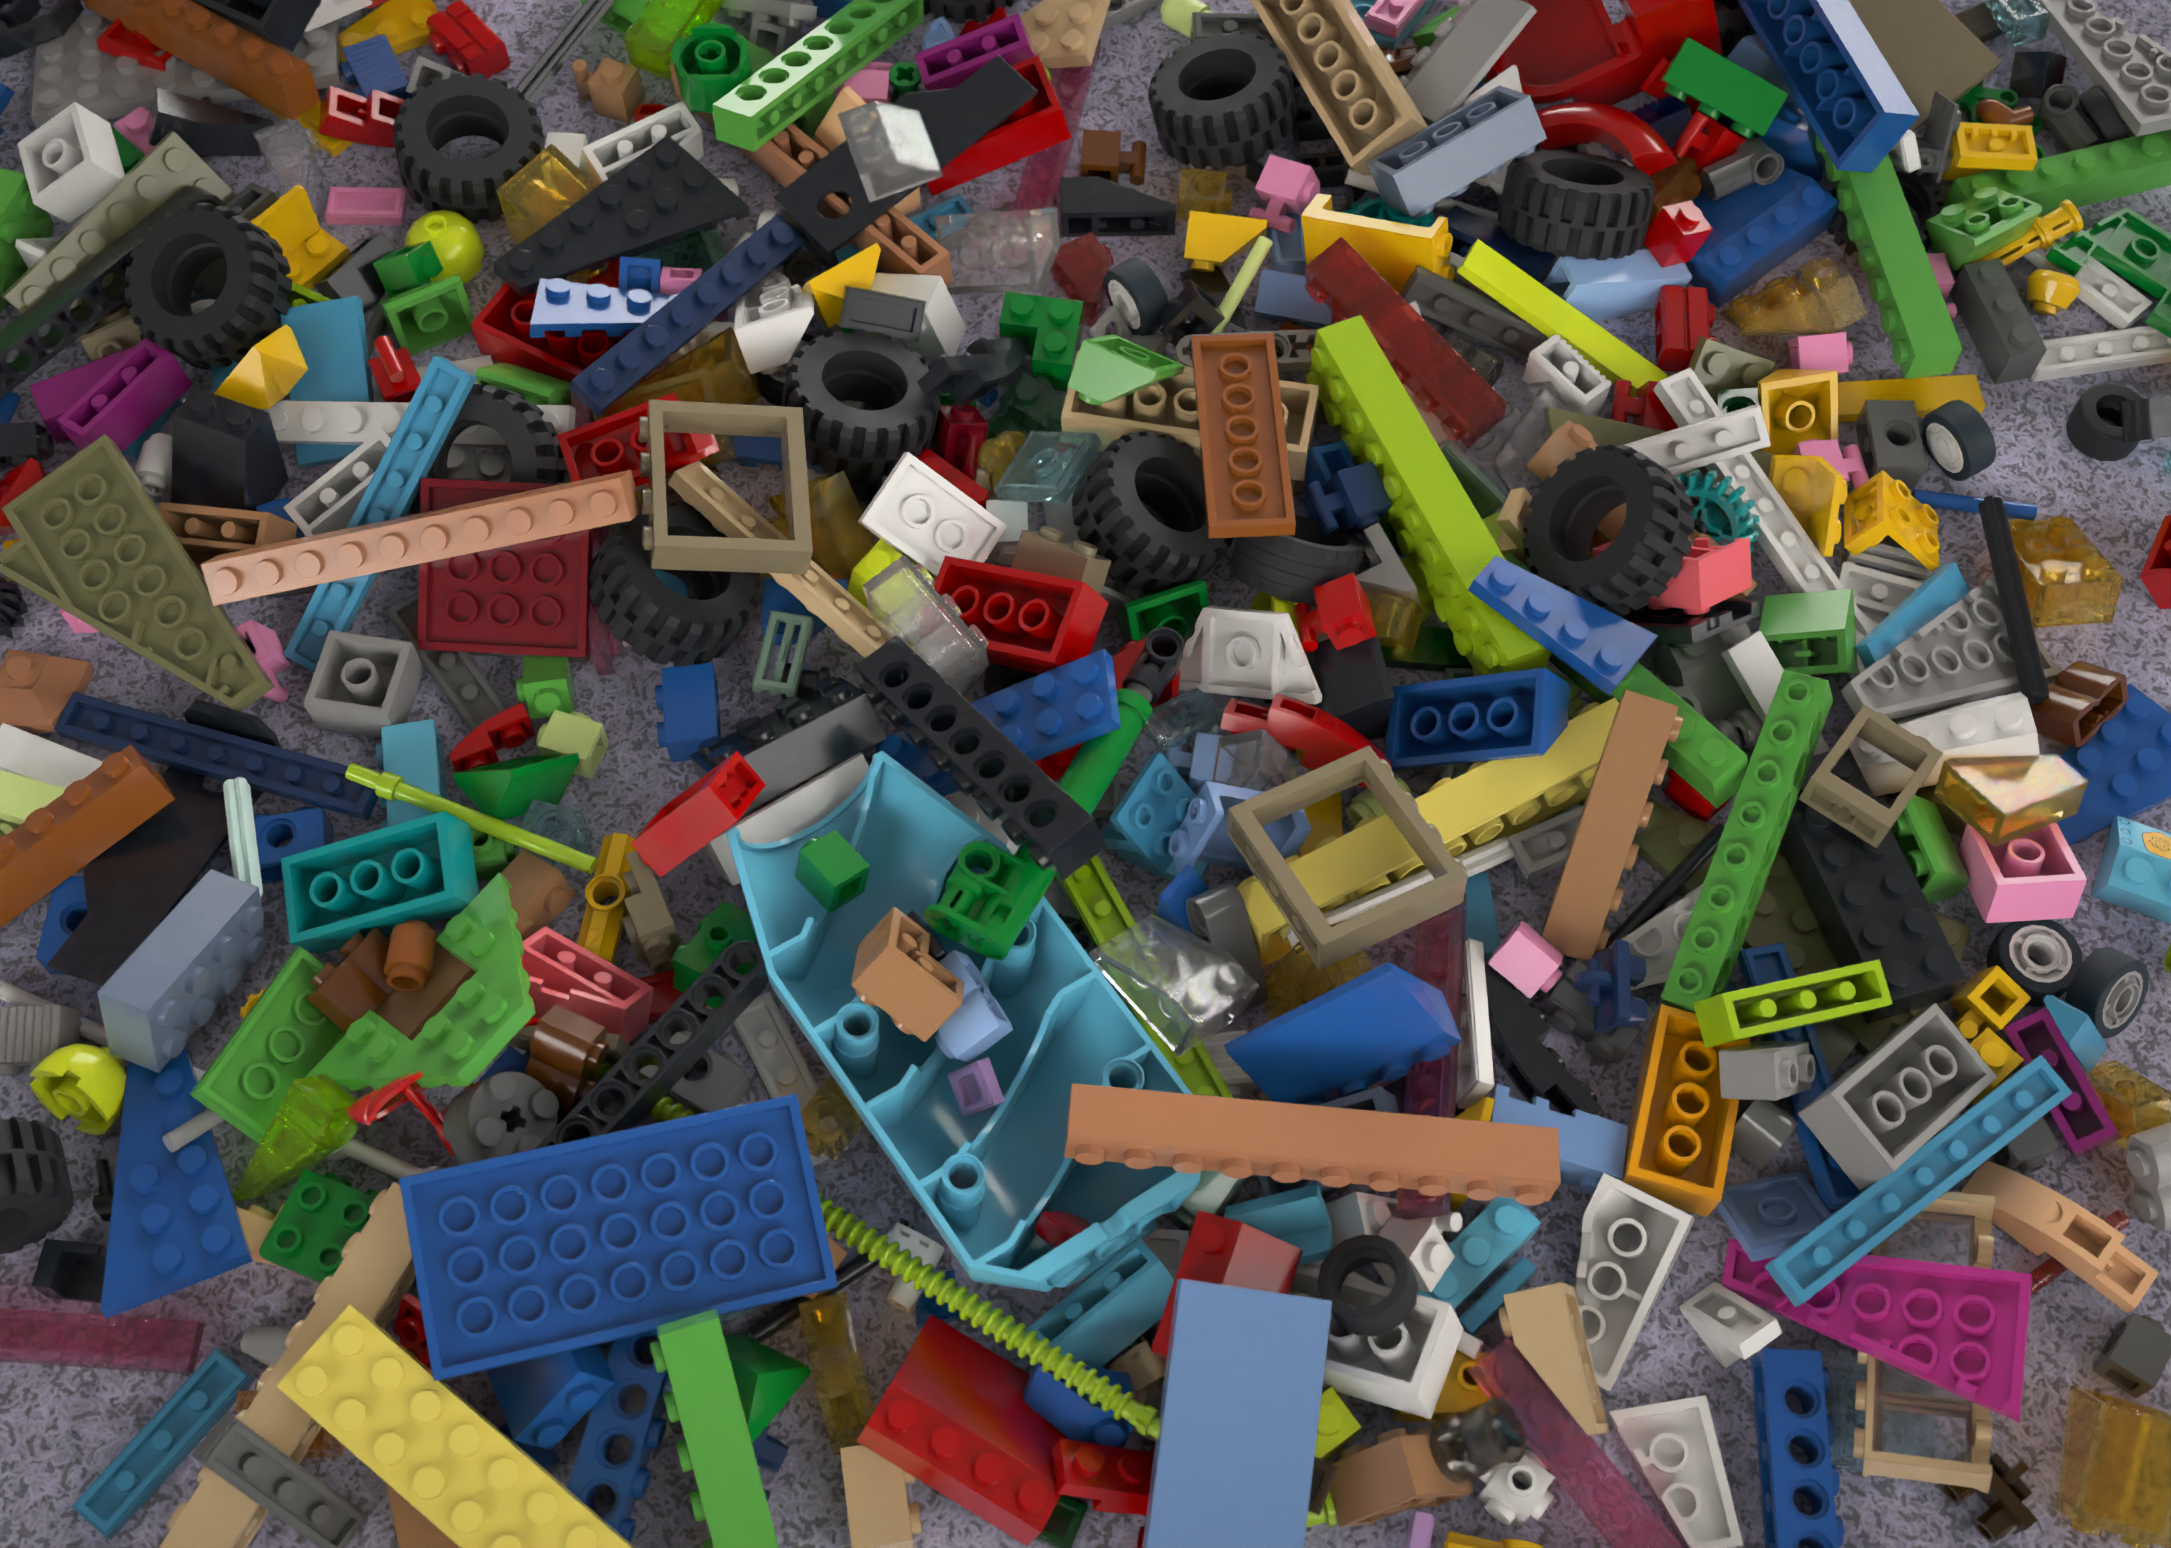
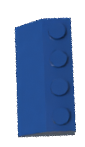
[1386,668,1570,770]

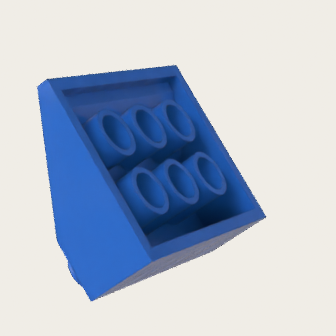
[1647,167,1839,308]
[1224,962,1462,1106]

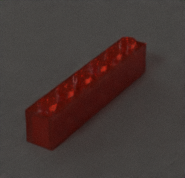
[1305,237,1506,448]

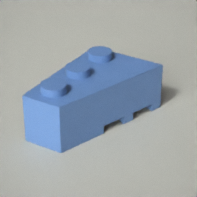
[1490,1084,1628,1195]

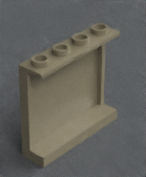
[1849,0,2002,132]

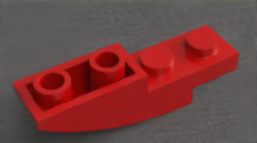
[1220,693,1393,788]
[1052,1438,1156,1515]

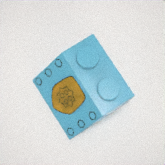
[2091,816,2171,924]

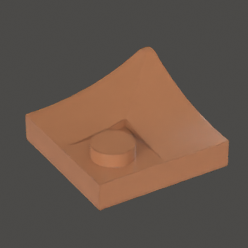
[0,649,95,734]

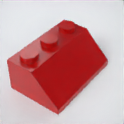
[1150,1210,1303,1363]

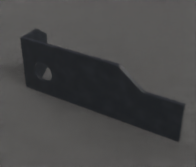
[774,54,1038,270]
[47,699,281,985]

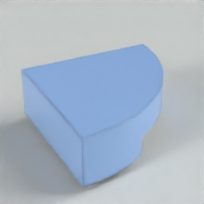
[922,16,957,51]

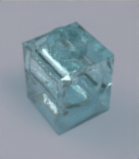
[520,799,592,868]

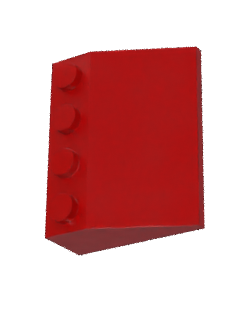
[856,1314,1071,1546]

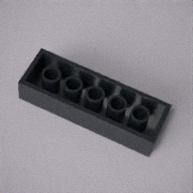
[1780,748,1967,1024]

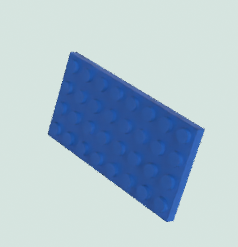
[399,1093,838,1381]

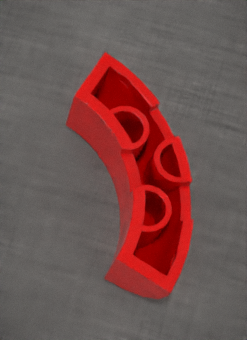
[1536,102,1678,176]

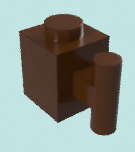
[1080,129,1147,185]

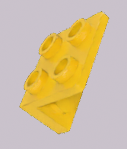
[1941,122,2038,181]
[250,185,350,290]
[1769,455,1847,557]
[1844,470,1940,571]

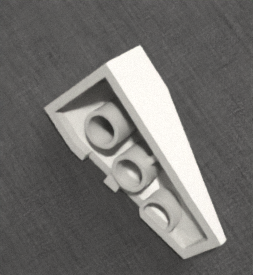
[734,270,814,375]
[1575,1173,1695,1392]

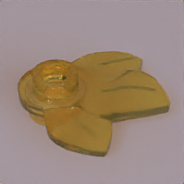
[978,431,1038,500]

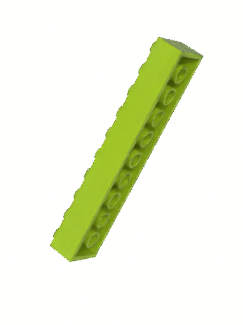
[1306,315,1551,676]

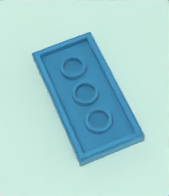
[280,296,374,468]

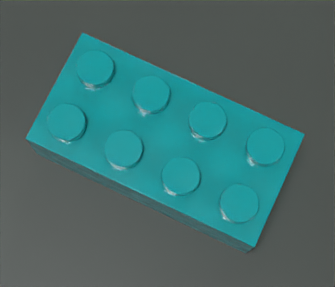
[281,811,479,954]

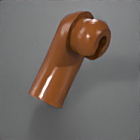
[1975,99,2034,125]

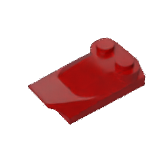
[557,392,720,487]

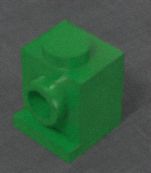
[373,240,444,298]

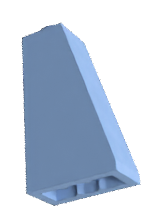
[1542,249,1692,323]

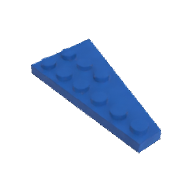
[2010,683,2171,846]
[100,1045,253,1319]

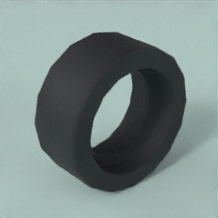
[1318,1234,1418,1336]

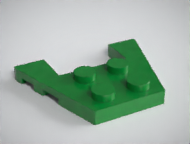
[2045,207,2171,339]

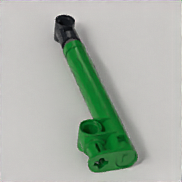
[923,627,1185,961]

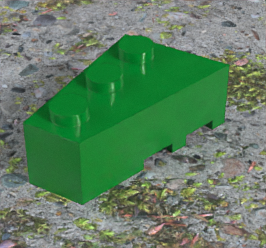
[1660,37,1789,139]

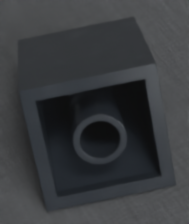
[171,388,289,511]
[1264,636,1395,754]

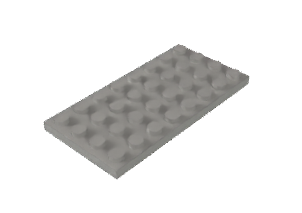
[31,14,341,129]

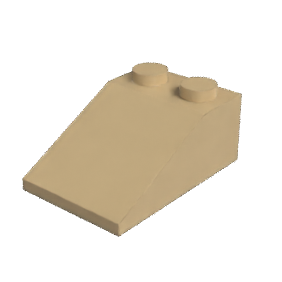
[1499,1282,1610,1435]

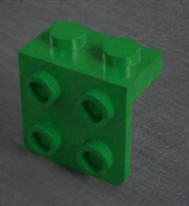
[259,1169,380,1283]

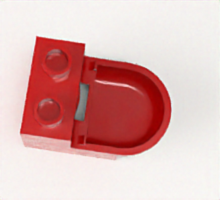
[1484,0,1723,105]

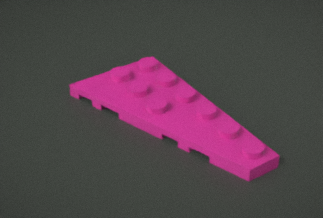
[1722,1238,2032,1423]

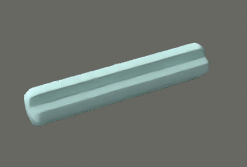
[223,777,263,897]

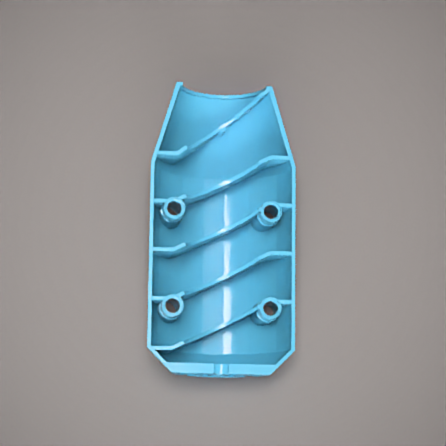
[726,751,1201,1292]

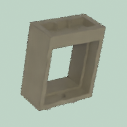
[1799,704,1943,849]

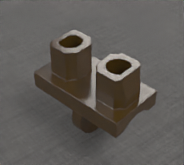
[1939,1448,2038,1544]

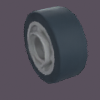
[2065,947,2149,1039]

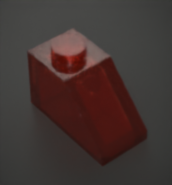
[1052,232,1114,327]

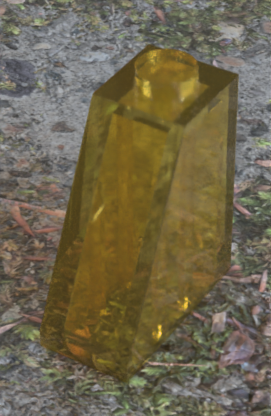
[768,470,875,586]
[1934,755,2088,847]
[798,1291,874,1455]

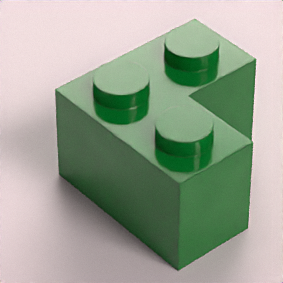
[999,291,1083,392]

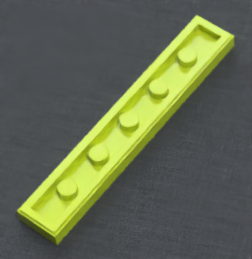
[1457,239,1668,397]

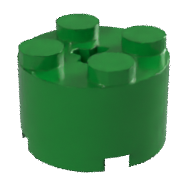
[672,23,754,113]

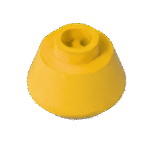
[2027,269,2081,316]

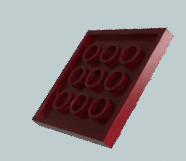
[417,478,593,658]

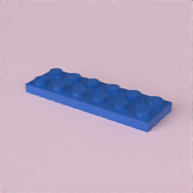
[875,648,1121,797]

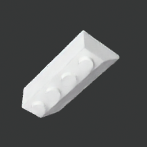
[1844,692,2041,797]
[703,753,870,886]

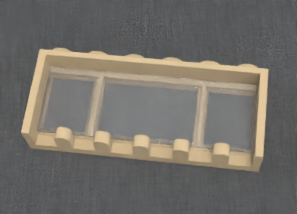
[1853,1191,1995,1494]

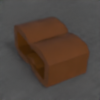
[2029,661,2129,747]
[306,927,394,1033]
[524,1004,609,1115]

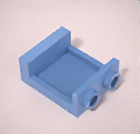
[1169,781,1311,876]

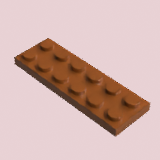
[1191,333,1296,539]

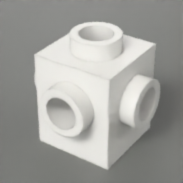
[1477,1446,1555,1528]

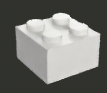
[17,102,125,223]

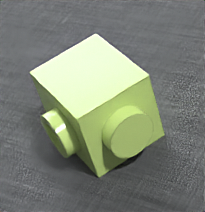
[536,710,609,779]

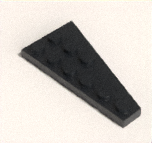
[493,135,750,297]

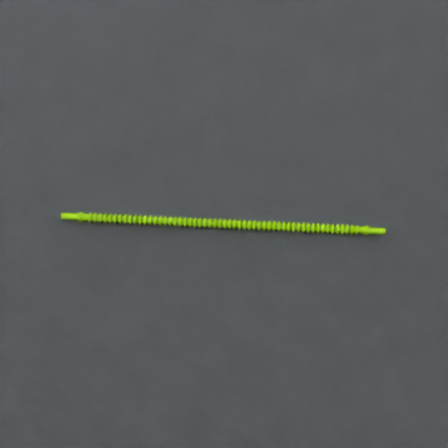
[595,1063,1160,1439]

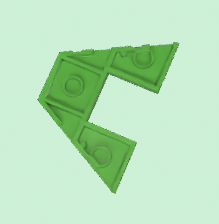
[303,873,535,1091]

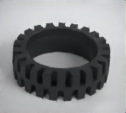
[1827,165,1945,260]

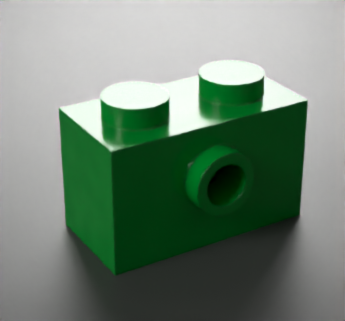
[671,900,759,1008]

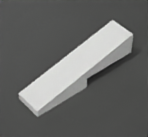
[0,723,103,788]

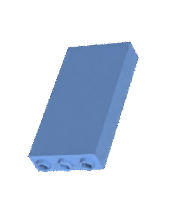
[1142,1279,1332,1548]

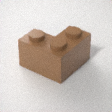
[851,906,964,1042]
[1329,1427,1474,1527]

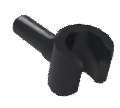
[92,1159,113,1221]

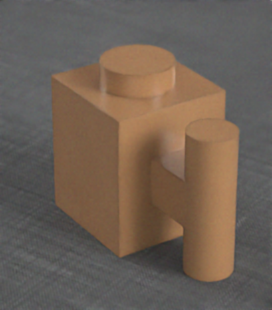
[572,57,644,124]

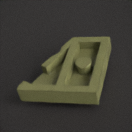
[1687,336,1775,404]

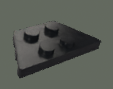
[1620,598,1760,648]

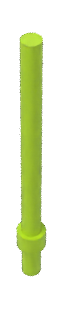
[345,762,598,875]

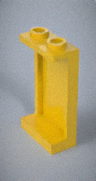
[1301,193,1455,297]

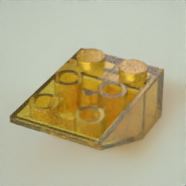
[1719,257,1868,336]
[2009,516,2123,628]

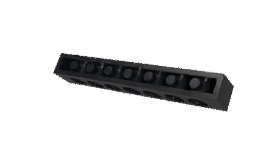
[855,635,1107,881]

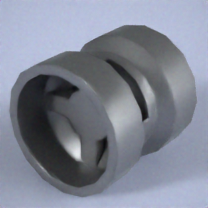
[1711,707,1763,751]

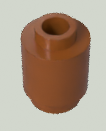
[384,920,438,992]

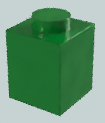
[795,829,870,913]

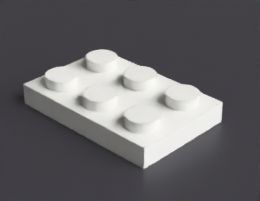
[858,452,1008,578]

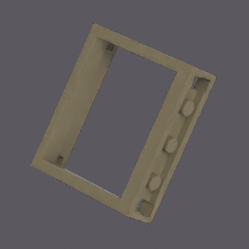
[638,400,813,574]
[1227,745,1468,970]

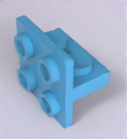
[1101,752,1197,873]

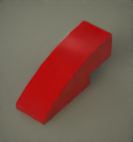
[318,86,405,148]

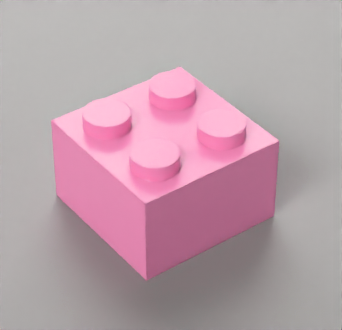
[1958,818,2087,923]

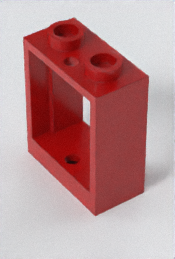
[630,751,766,878]

